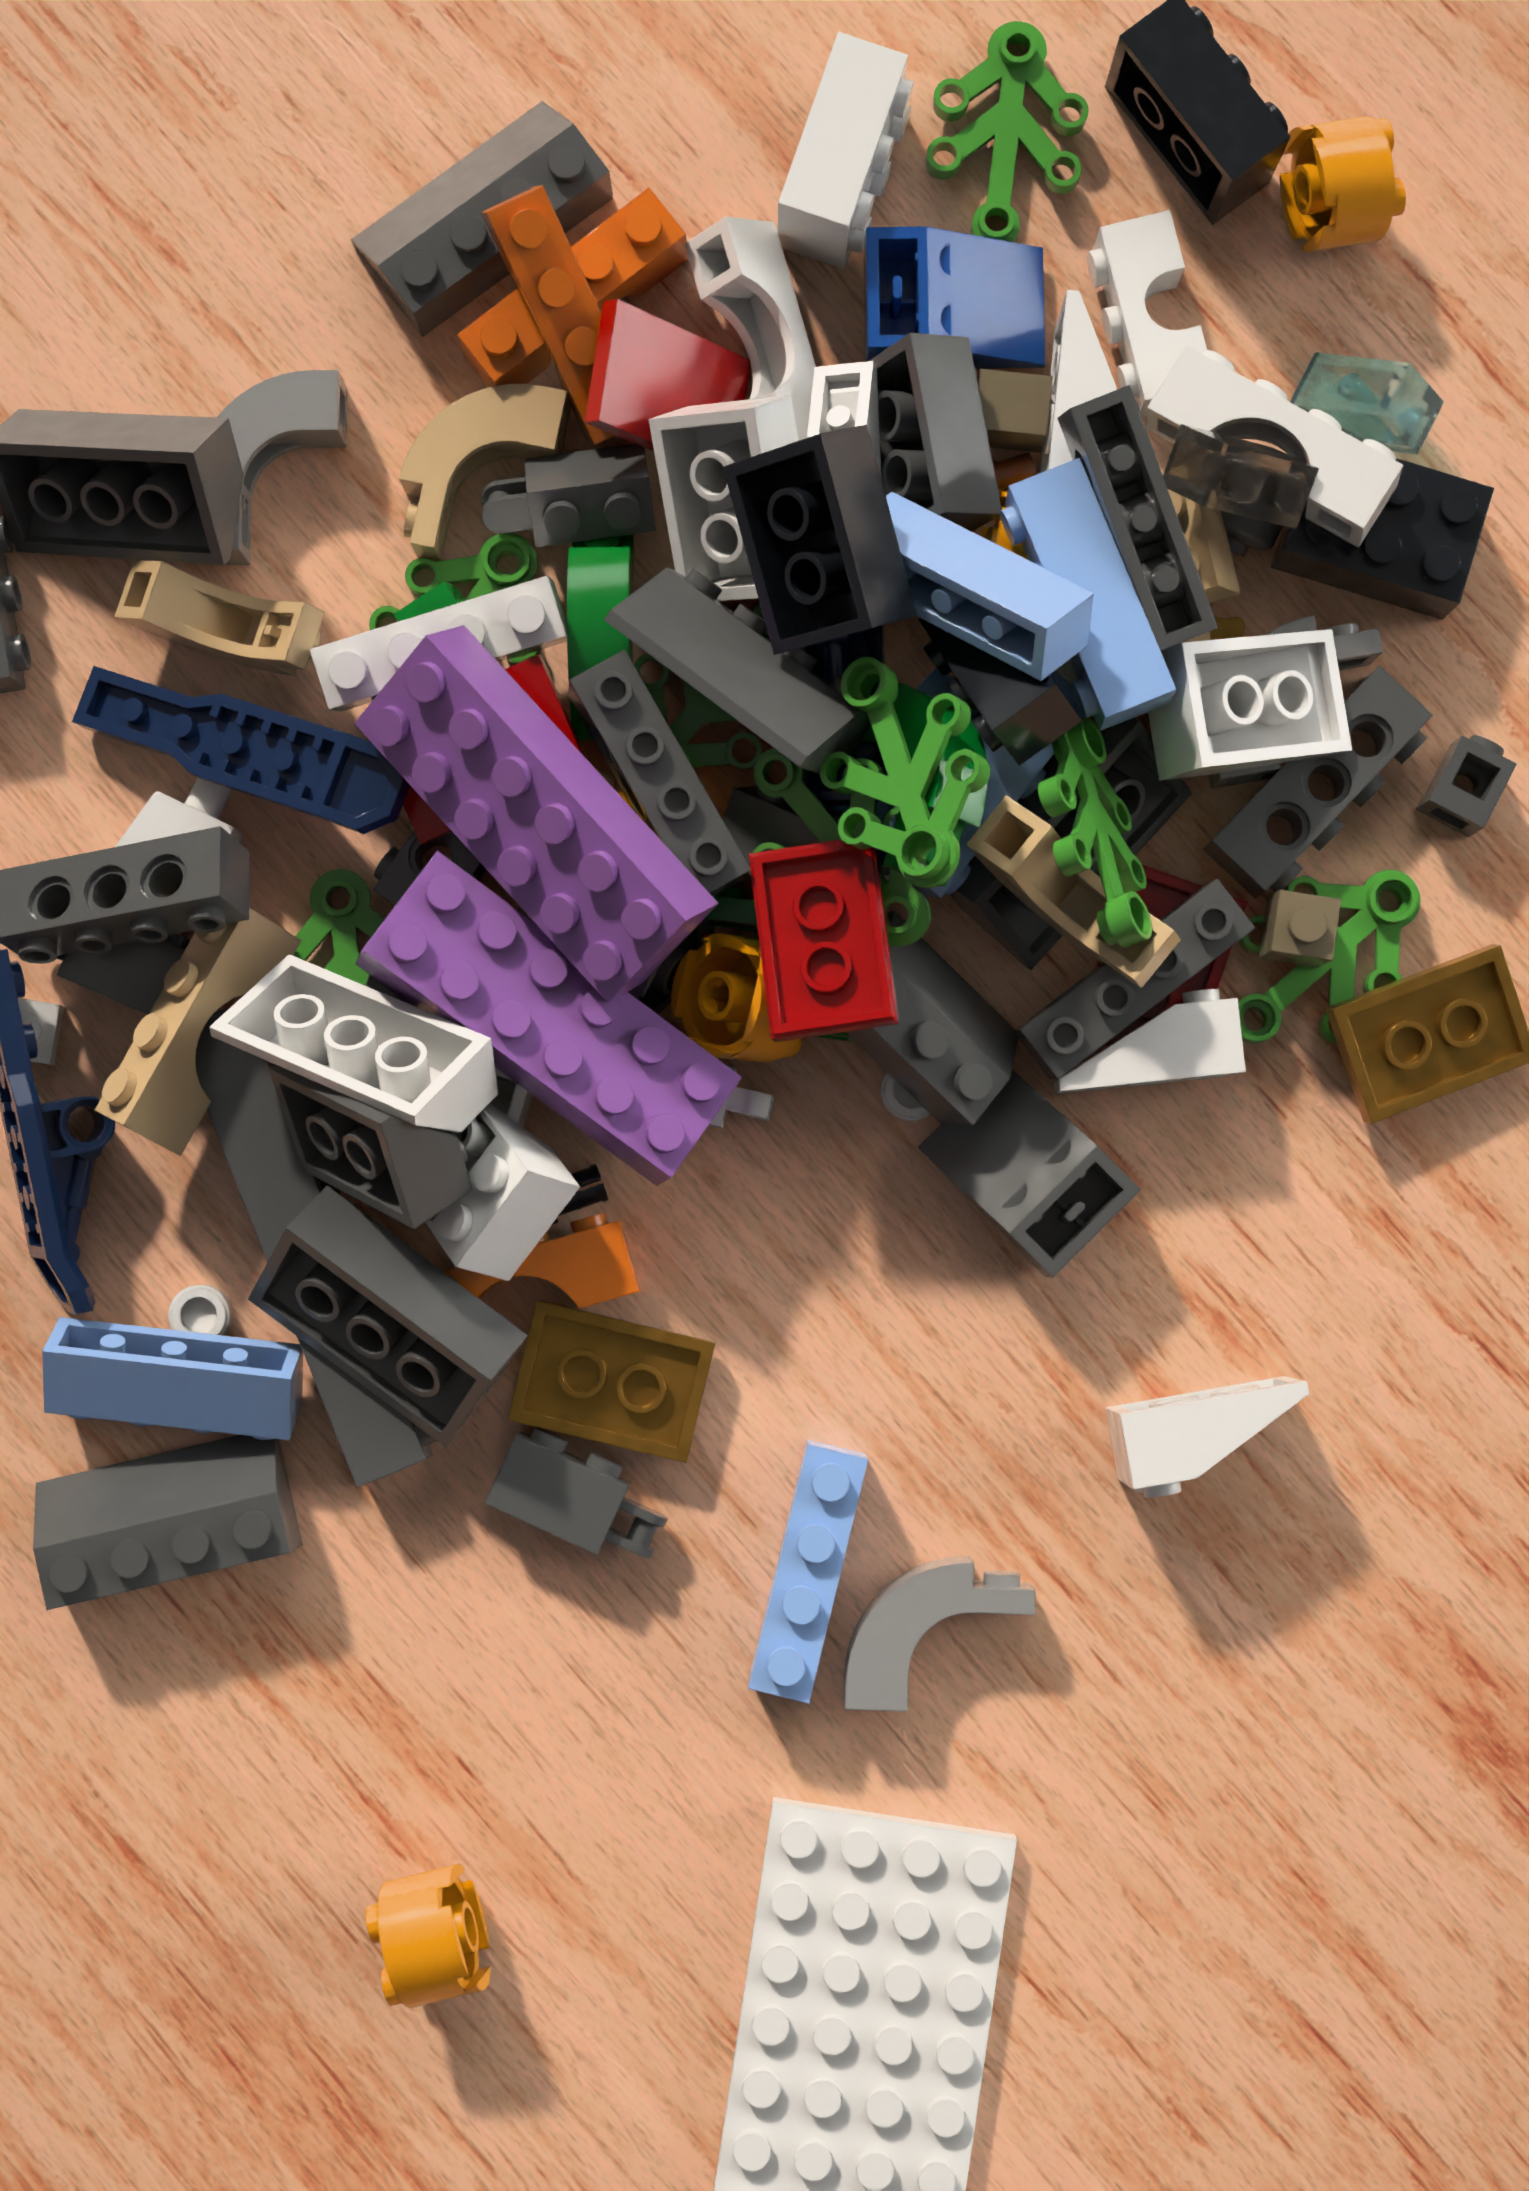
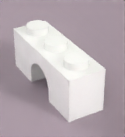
[1087,210,1207,417]

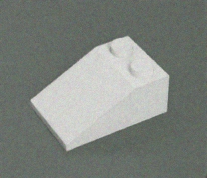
[1040,290,1117,473]
[1148,629,1352,781]
[1105,1376,1309,1498]

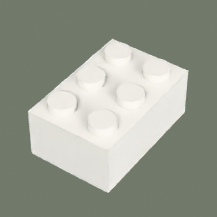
[778,31,914,270]
[648,395,799,601]

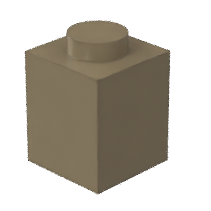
[977,369,1053,453]
[1258,890,1341,968]

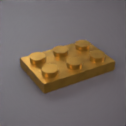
[1325,944,1529,1124]
[507,1300,716,1463]

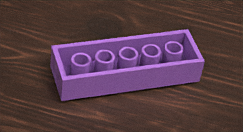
[354,625,718,1003]
[355,851,742,1186]

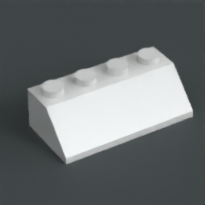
[209,954,498,1132]

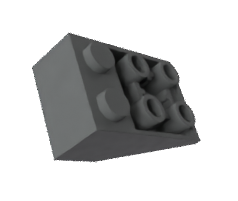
[917,1070,1141,1278]

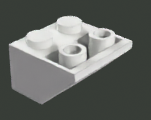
[425,1103,580,1281]

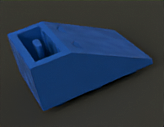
[864,226,1045,369]

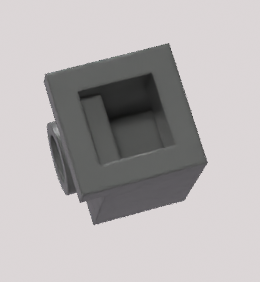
[1415,735,1517,837]

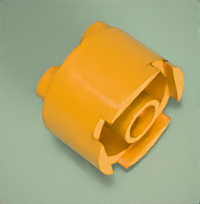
[1280,116,1406,252]
[671,933,802,1063]
[365,1863,490,2008]

